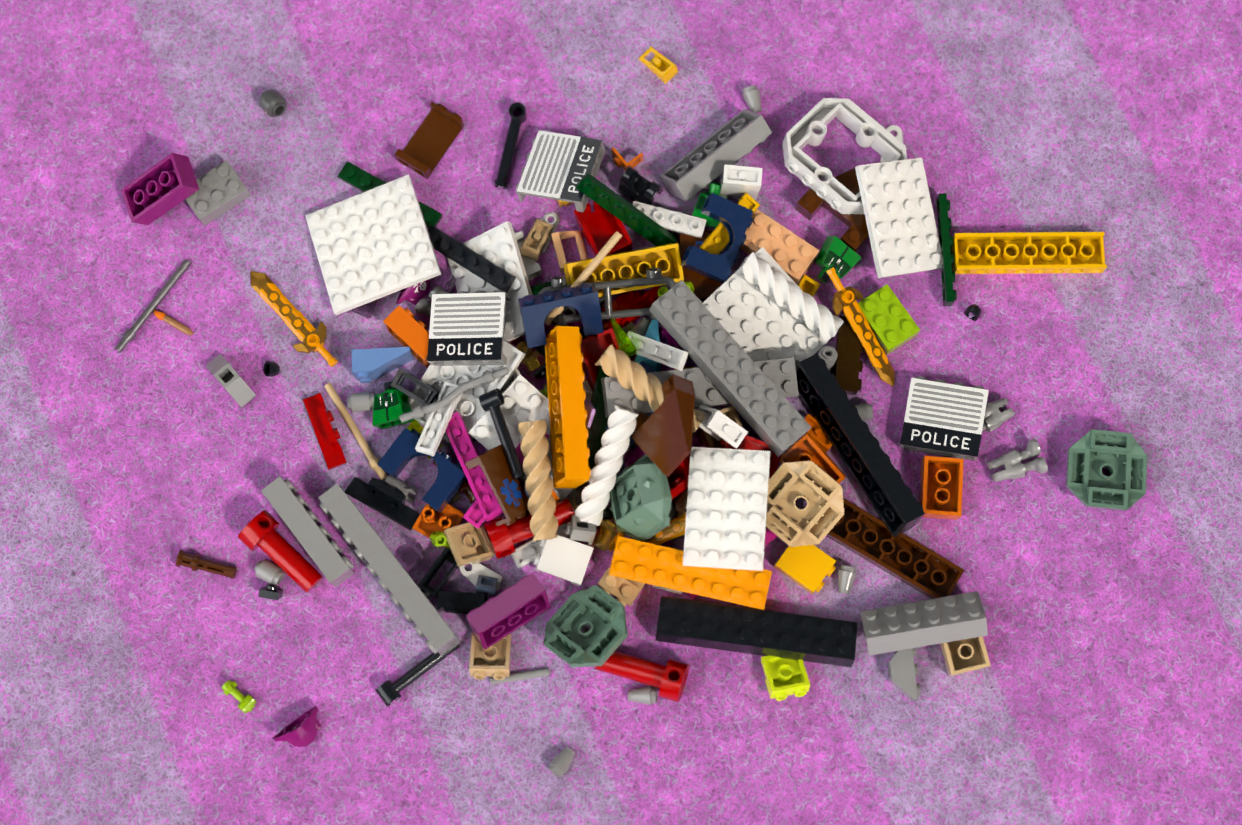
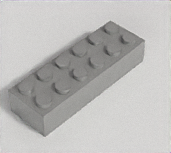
[659,109,772,201]
[261,476,355,587]
[860,591,988,656]

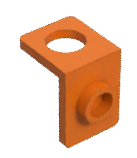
[611,147,644,171]

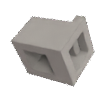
[566,515,596,545]

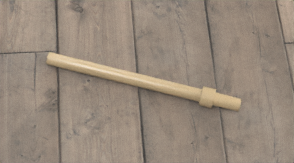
[544,231,622,325]
[324,383,387,481]

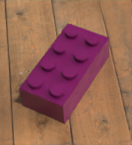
[121,153,199,225]
[466,573,551,650]

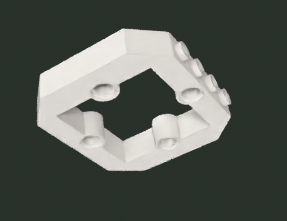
[782,98,907,214]

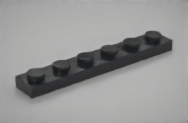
[428,225,516,293]

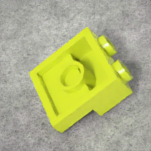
[761,656,810,701]

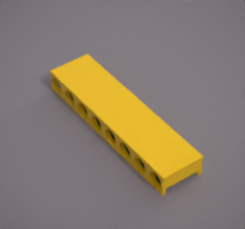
[952,232,1107,274]

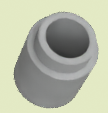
[818,346,838,371]
[347,392,375,412]
[254,559,285,586]

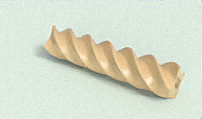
[595,344,706,433]
[518,420,558,541]

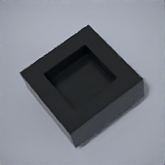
[258,584,283,600]

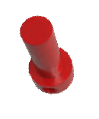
[483,498,575,560]
[238,510,323,593]
[595,650,690,703]

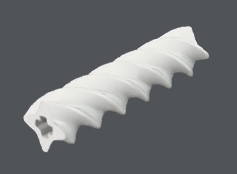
[736,252,844,342]
[575,405,638,526]

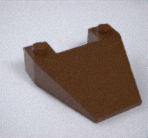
[796,168,868,252]
[631,374,695,477]

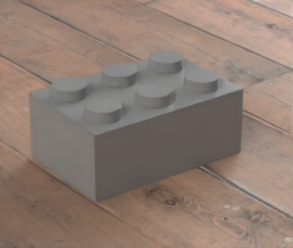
[185,160,251,226]

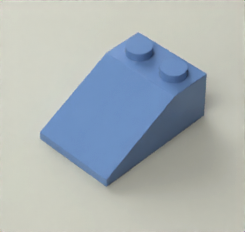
[352,347,414,384]

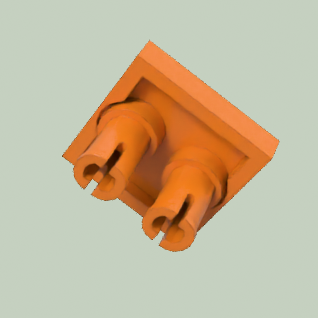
[412,504,465,547]

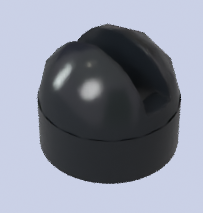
[964,304,981,321]
[263,361,280,377]

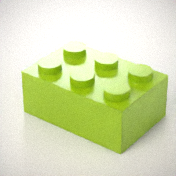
[858,284,920,355]

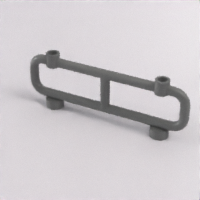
[538,268,676,326]

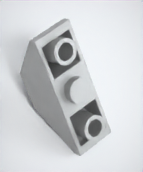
[206,354,257,408]
[887,648,921,701]

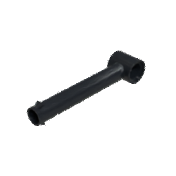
[494,102,527,189]
[479,388,525,480]
[375,644,460,707]

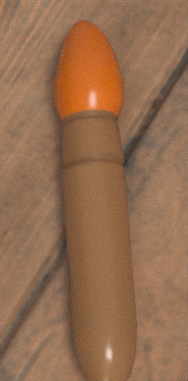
[154,310,193,335]

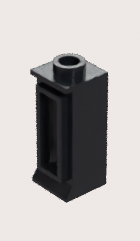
[390,368,440,406]
[418,547,458,599]
[437,591,488,614]

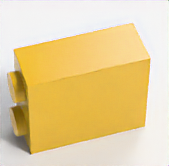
[774,545,836,594]

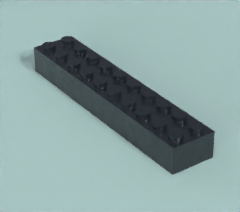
[796,353,925,538]
[655,596,858,667]

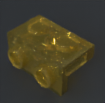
[591,519,619,551]

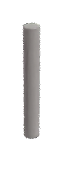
[490,668,550,685]

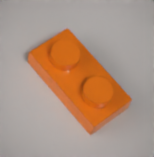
[804,414,833,453]

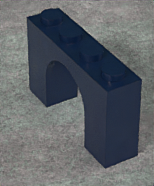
[681,193,753,283]
[518,283,604,348]
[377,427,467,513]

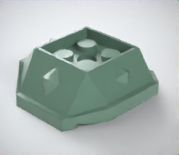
[1066,429,1147,511]
[609,454,672,542]
[543,585,628,667]

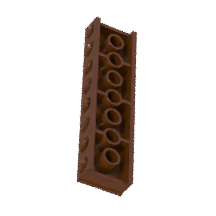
[826,498,965,599]

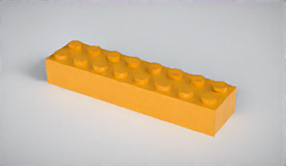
[545,326,591,488]
[608,536,772,610]

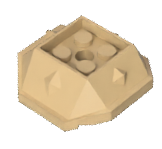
[766,460,844,547]

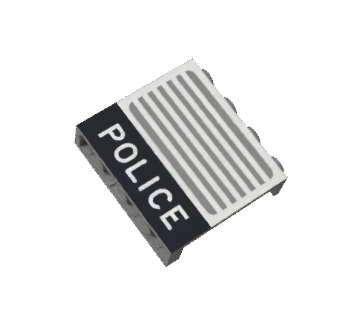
[516,130,605,212]
[427,290,511,366]
[900,376,989,461]

